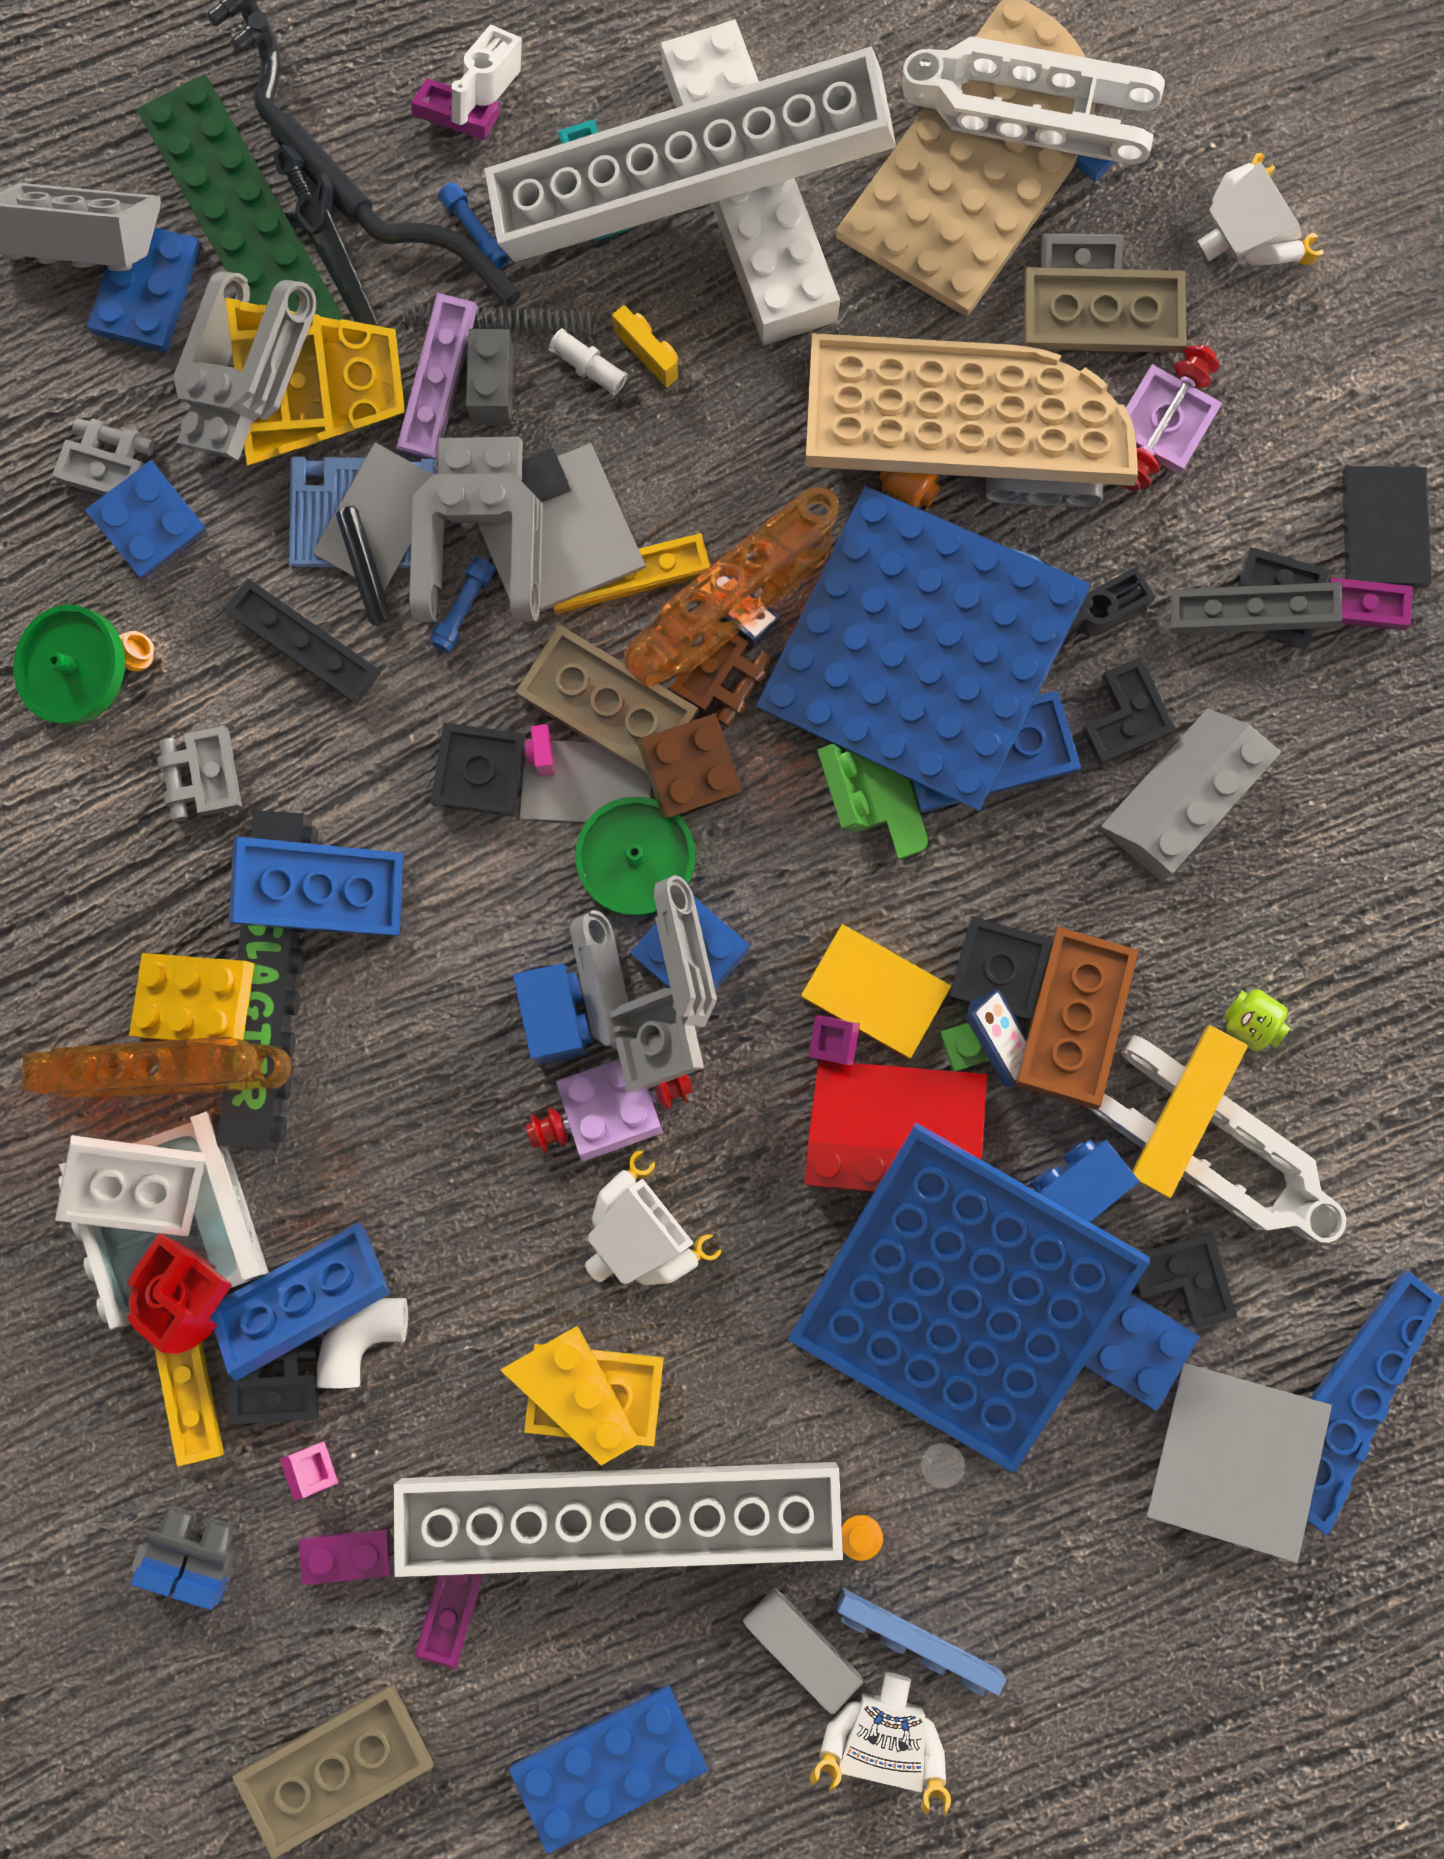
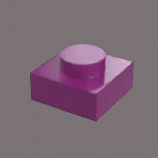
[808,1015,860,1065]

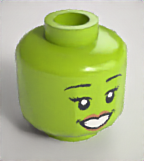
[1223,989,1291,1052]

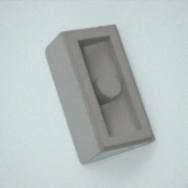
[1041,234,1124,269]

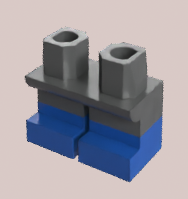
[130,1507,236,1610]

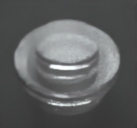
[921,1443,965,1488]

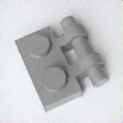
[52,418,155,496]
[157,726,242,822]

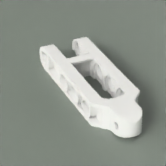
[902,36,1165,164]
[1087,1035,1346,1243]

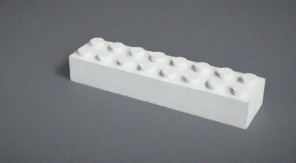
[661,19,840,346]

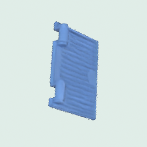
[289,457,436,569]

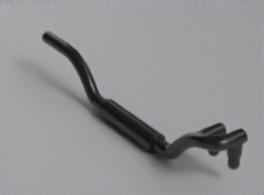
[206,0,521,307]

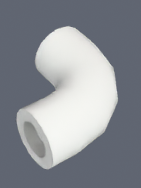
[317,1298,408,1388]

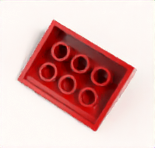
[805,1060,987,1193]

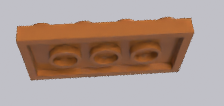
[1015,927,1139,1110]

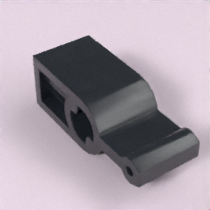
[1066,566,1156,638]

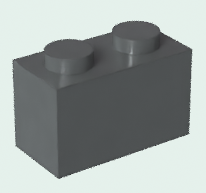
[466,329,514,426]

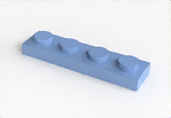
[836,1588,1006,1696]

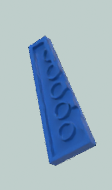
[1307,1271,1443,1535]

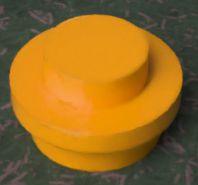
[119,631,154,671]
[841,1515,883,1561]

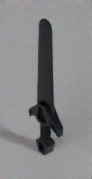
[273,145,379,326]

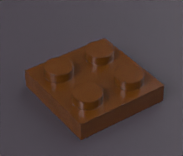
[636,713,742,819]

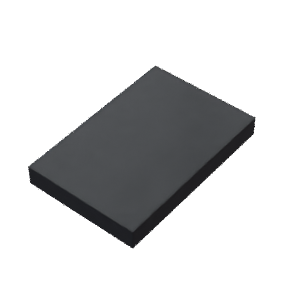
[1342,466,1432,588]

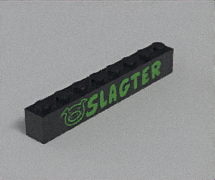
[217,810,317,1151]

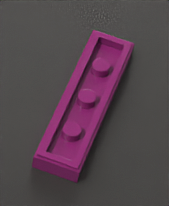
[414,1574,484,1669]

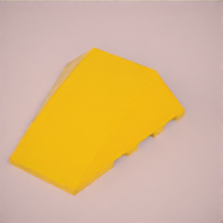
[225,298,405,466]

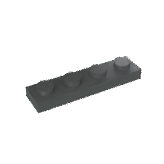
[1171,582,1342,634]

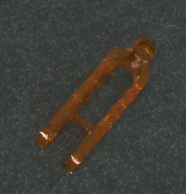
[625,487,839,687]
[22,1037,291,1099]

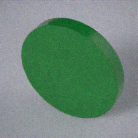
[13,604,125,725]
[575,797,695,917]

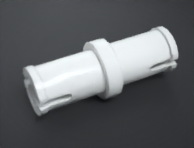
[548,328,628,396]

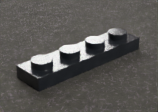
[223,578,381,705]

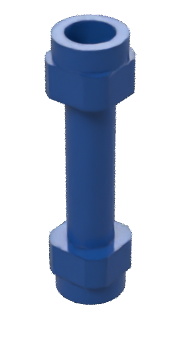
[437,182,511,270]
[428,557,496,653]

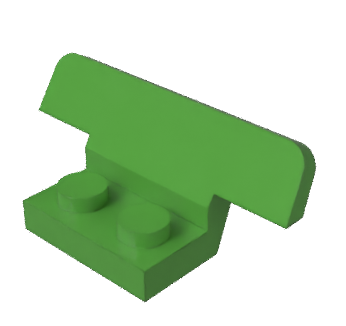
[818,744,928,860]

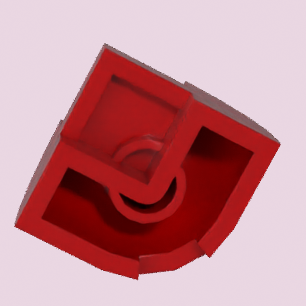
[126,1233,232,1354]

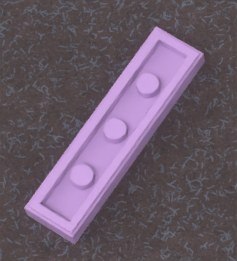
[396,293,478,461]

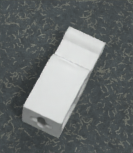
[452,25,522,125]

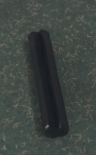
[336,506,391,626]

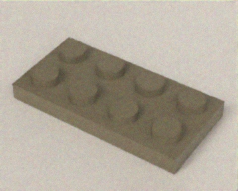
[1024,267,1186,353]
[515,625,698,776]
[232,1683,434,1859]

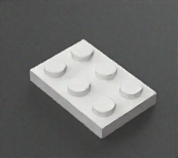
[55,1135,205,1237]

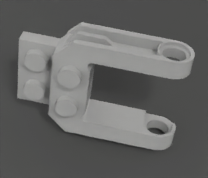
[173,271,316,460]
[410,437,543,622]
[570,875,717,1092]

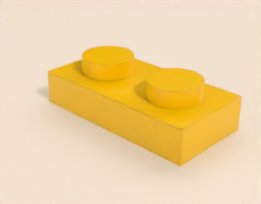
[612,305,679,388]

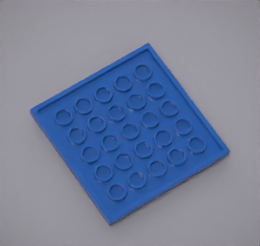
[756,486,1090,812]
[788,1122,1150,1473]

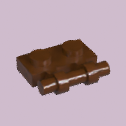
[670,621,772,728]

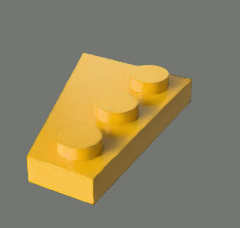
[500,1326,641,1465]

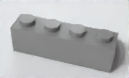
[0,183,161,271]
[1100,708,1281,882]

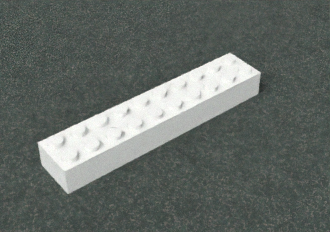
[484,46,896,262]
[394,1462,843,1577]

